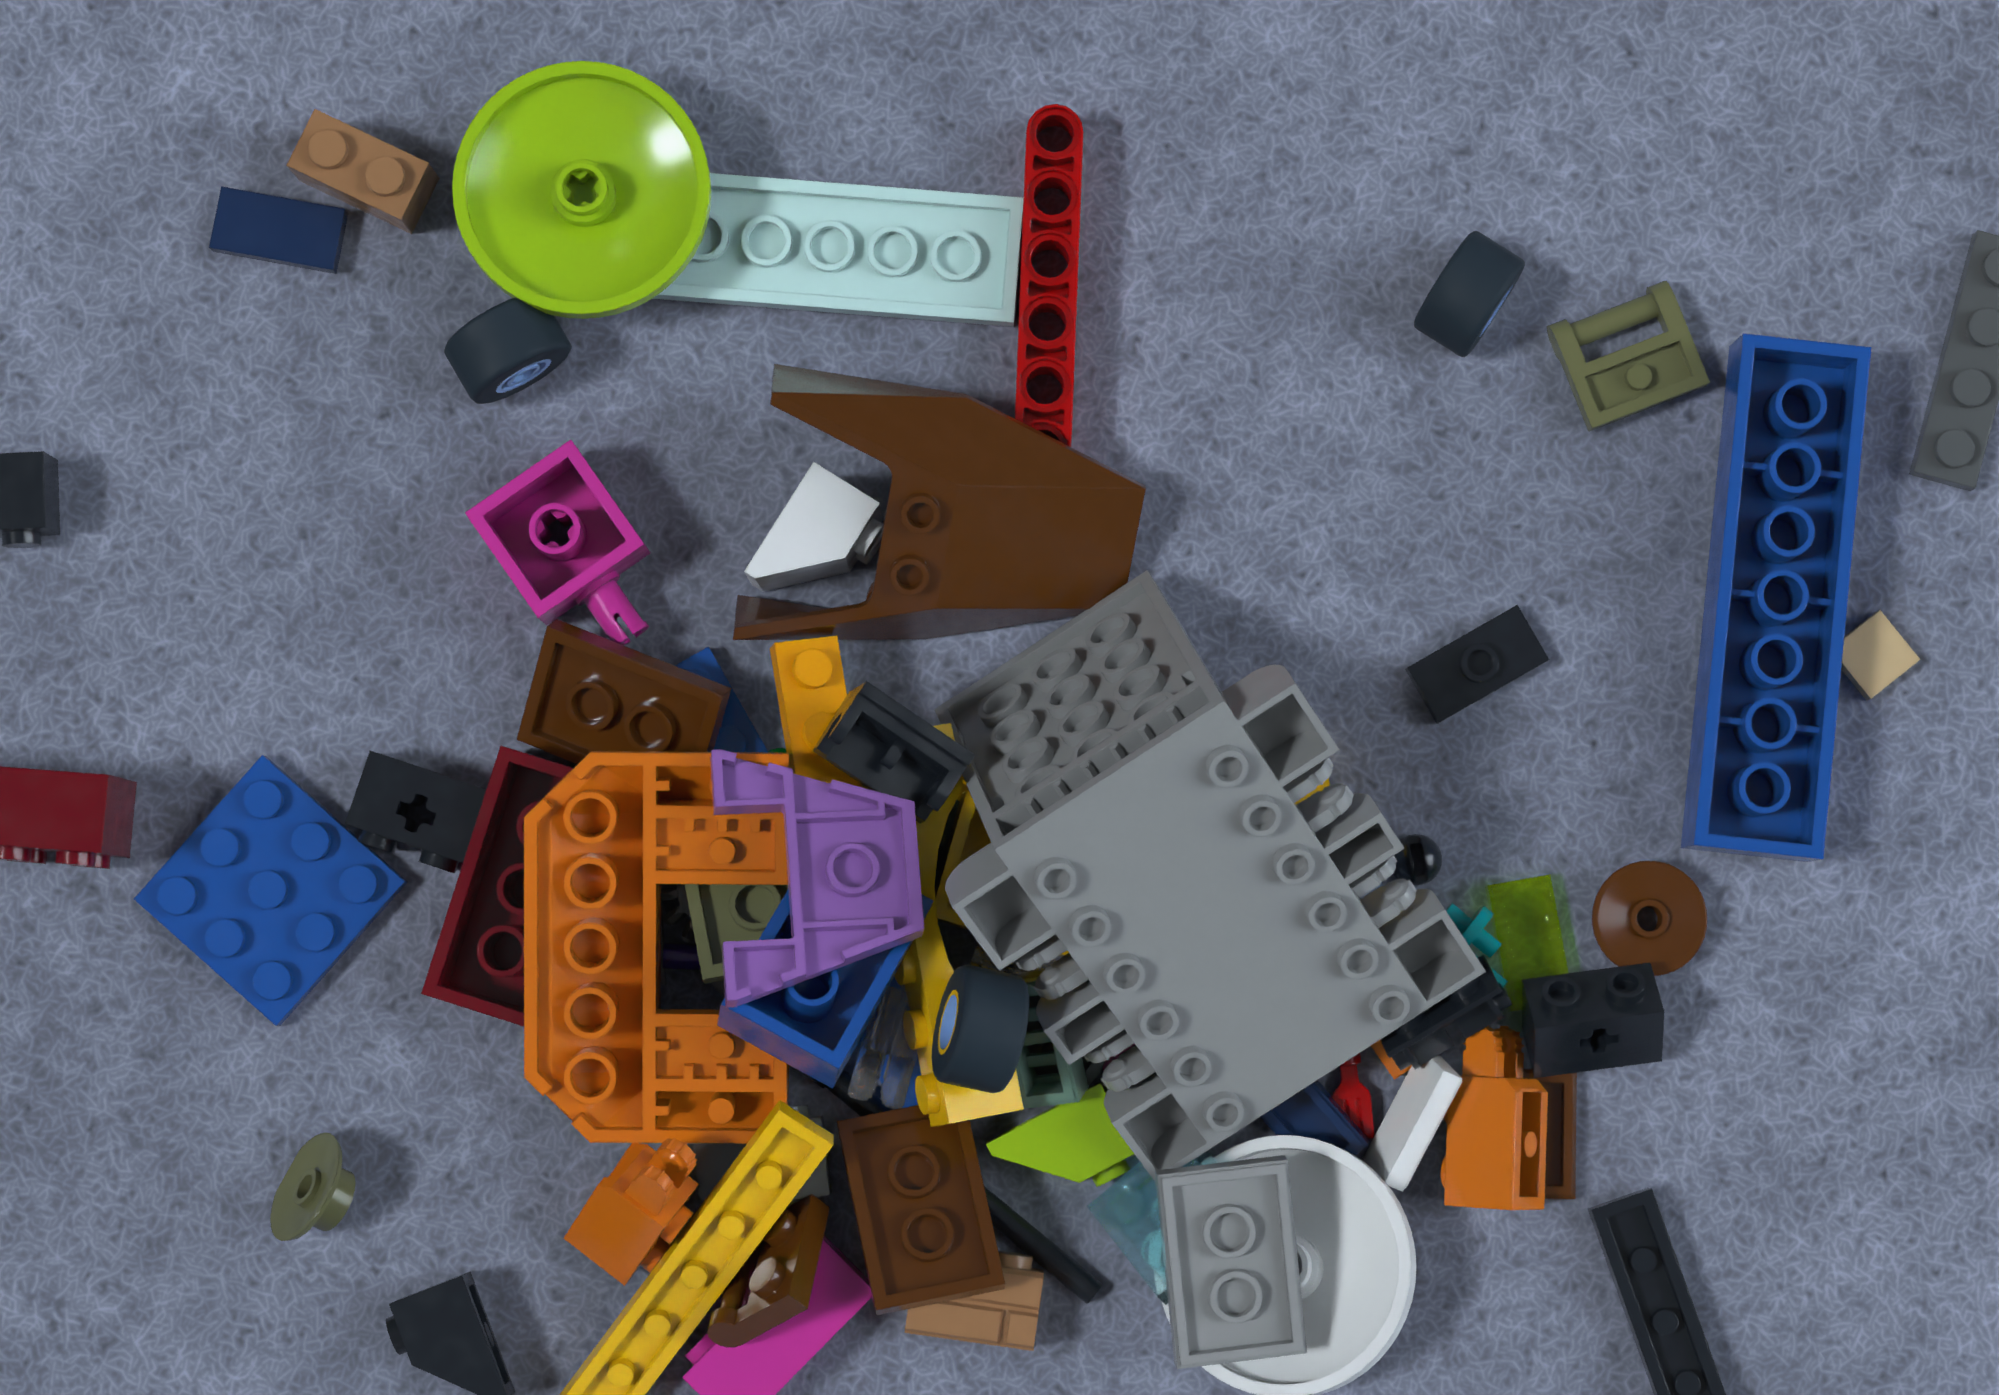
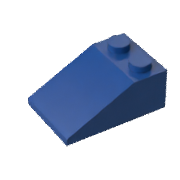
[717,890,934,1089]

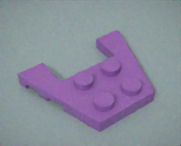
[710,750,924,1008]

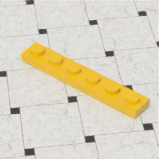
[559,1100,834,1395]

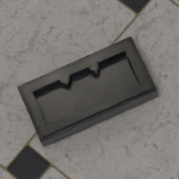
[1405,605,1549,724]

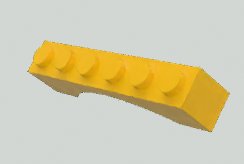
[862,723,1024,1127]

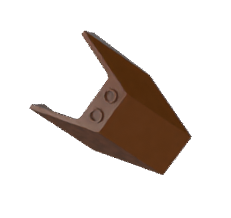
[733,364,1146,640]

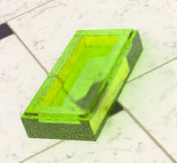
[1485,874,1569,1012]

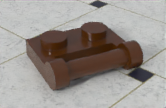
[707,1194,830,1347]

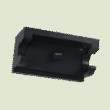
[812,681,975,824]

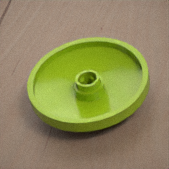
[452,61,711,319]

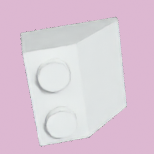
[744,462,884,592]

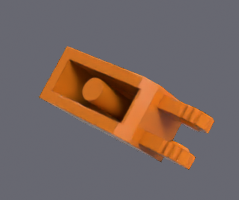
[1440,1025,1548,1210]
[563,1137,699,1286]

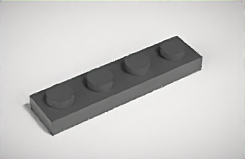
[1909,230,1999,491]

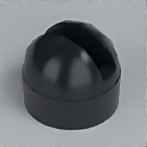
[1393,834,1442,886]

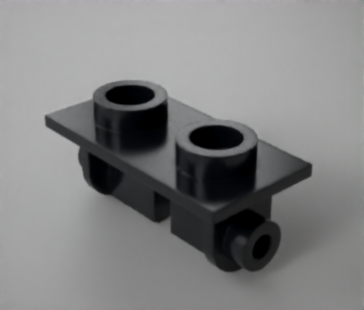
[1380,954,1513,1070]

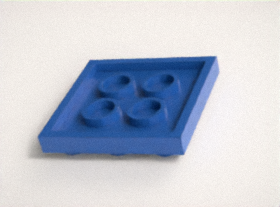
[134,755,408,1026]

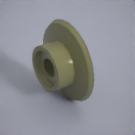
[270,1133,356,1241]

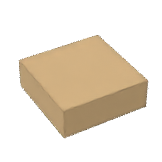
[1841,610,1920,701]

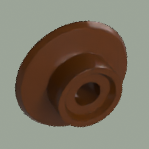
[1592,861,1707,976]

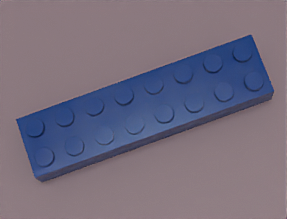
[1681,333,1872,862]

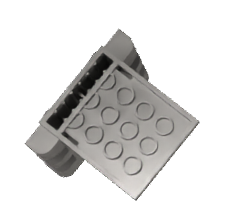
[934,570,1486,1183]

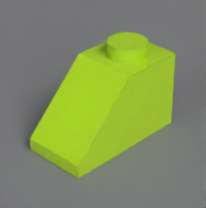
[986,1082,1134,1187]

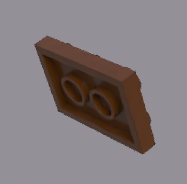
[516,619,732,764]
[837,1105,1005,1316]

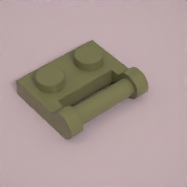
[1547,281,1710,432]

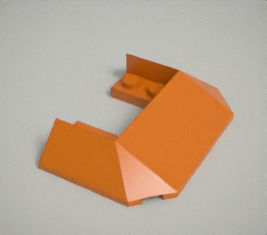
[524,751,790,1144]

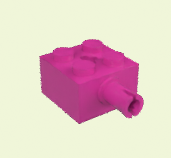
[465,439,651,646]

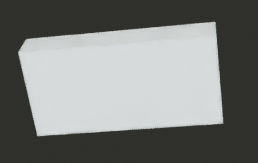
[1363,1055,1463,1192]

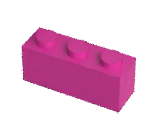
[682,1235,872,1395]

